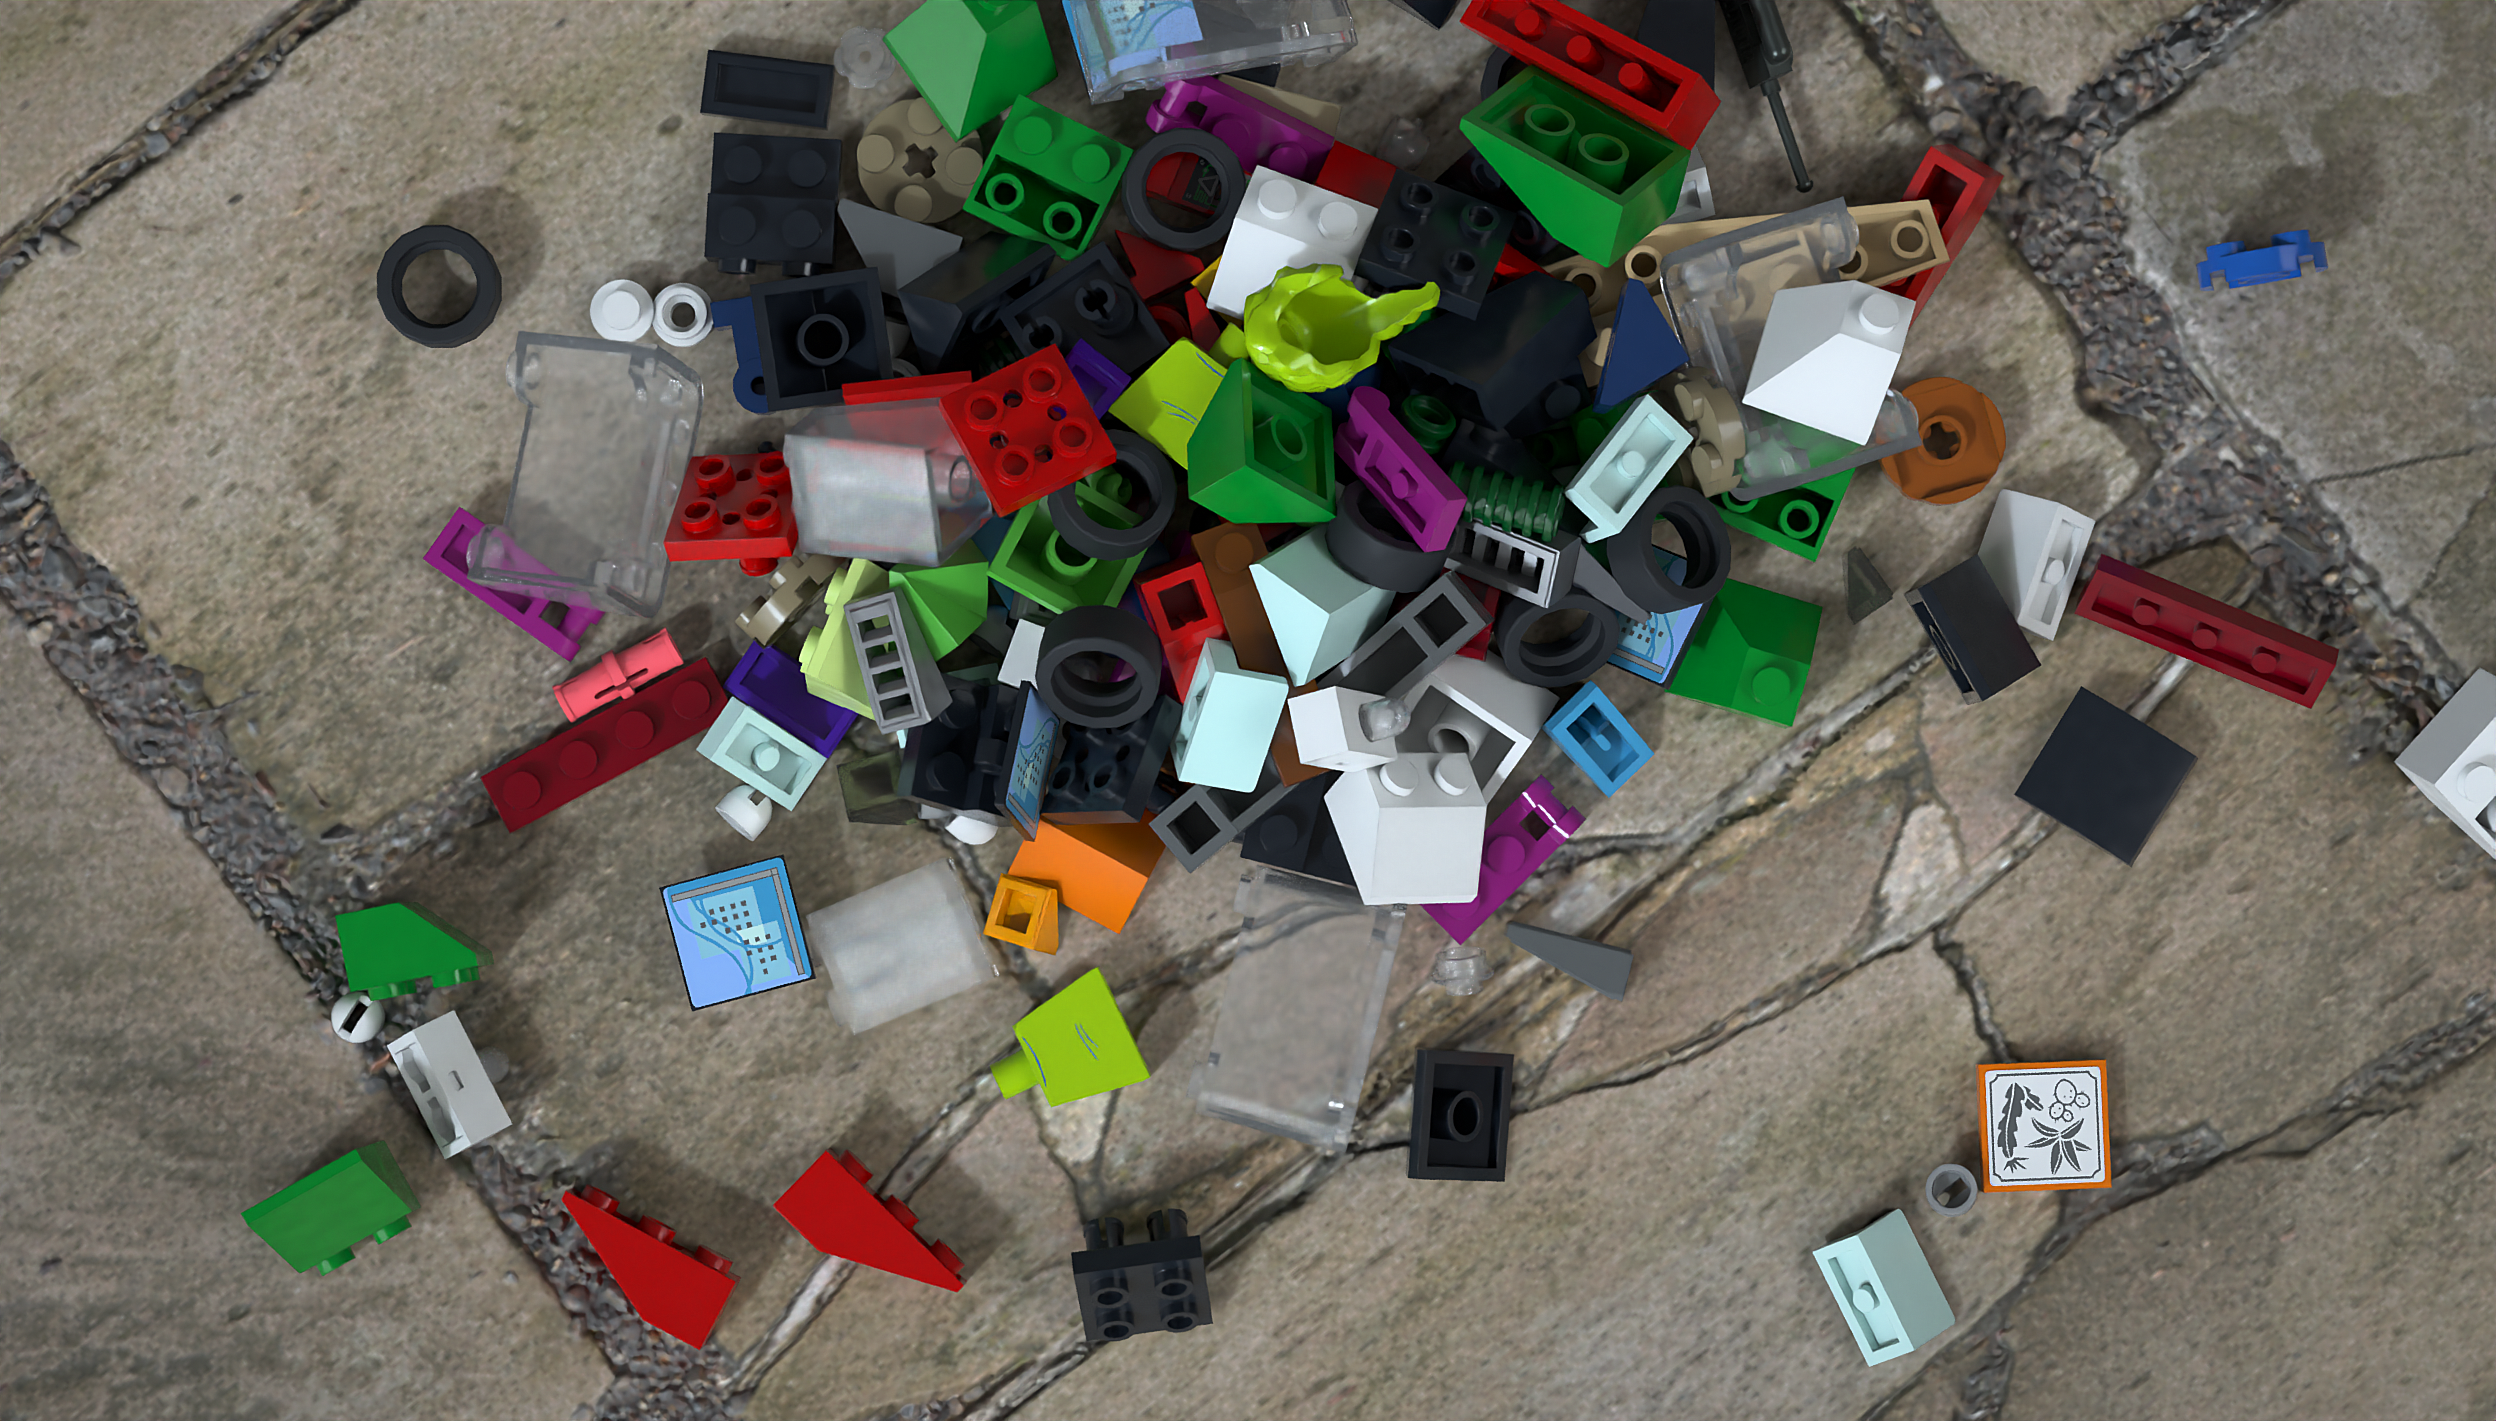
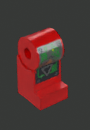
[1146,152,1253,219]

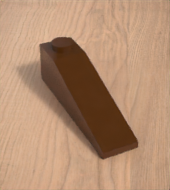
[1189,521,1334,789]

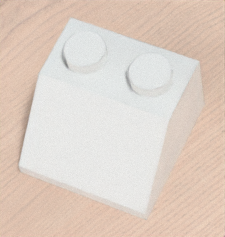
[1206,165,1379,321]
[1390,649,1560,806]
[1324,753,1487,905]

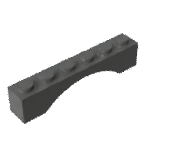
[1149,570,1495,873]

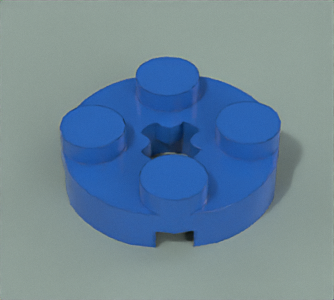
[2196,230,2328,291]

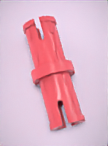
[552,627,685,723]

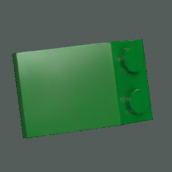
[1459,64,1691,268]
[241,1140,421,1276]

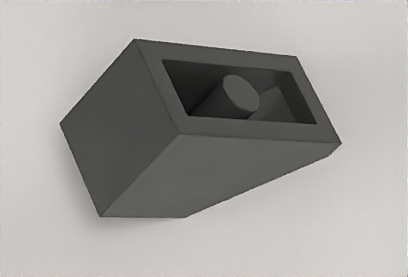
[837,198,966,317]

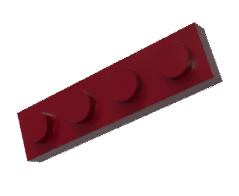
[2074,553,2339,709]
[480,657,730,834]

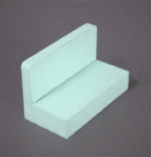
[1563,394,1694,543]
[1170,637,1289,792]
[1813,1209,1955,1367]

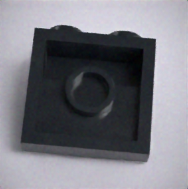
[704,132,843,278]
[896,672,1046,827]
[1231,769,1357,887]

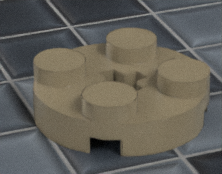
[857,97,984,226]
[1648,366,1746,498]
[735,532,851,650]

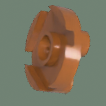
[1876,377,2006,506]

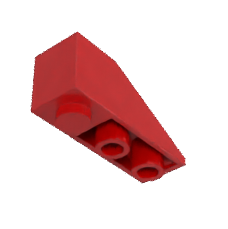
[1132,553,1229,706]
[772,1148,967,1292]
[561,1184,741,1350]

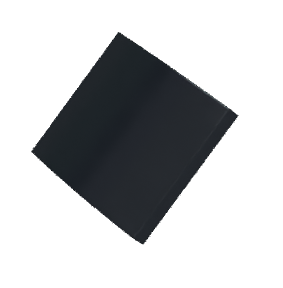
[2014,686,2198,867]

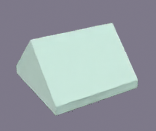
[1249,521,1396,687]

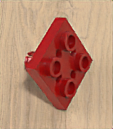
[939,344,1117,518]
[663,451,819,577]

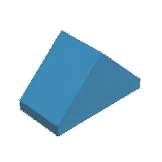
[1541,680,1654,798]

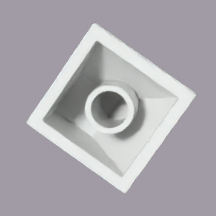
[1742,280,1916,446]

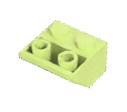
[799,555,889,721]

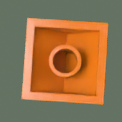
[1007,807,1167,934]

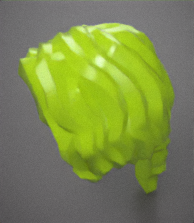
[1244,263,1440,393]

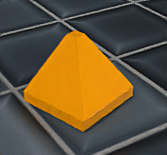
[983,873,1059,955]

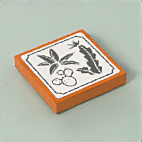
[1976,1059,2112,1193]

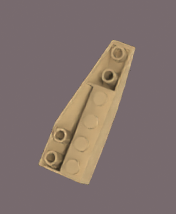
[1542,199,1950,392]

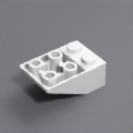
[2394,668,2496,860]

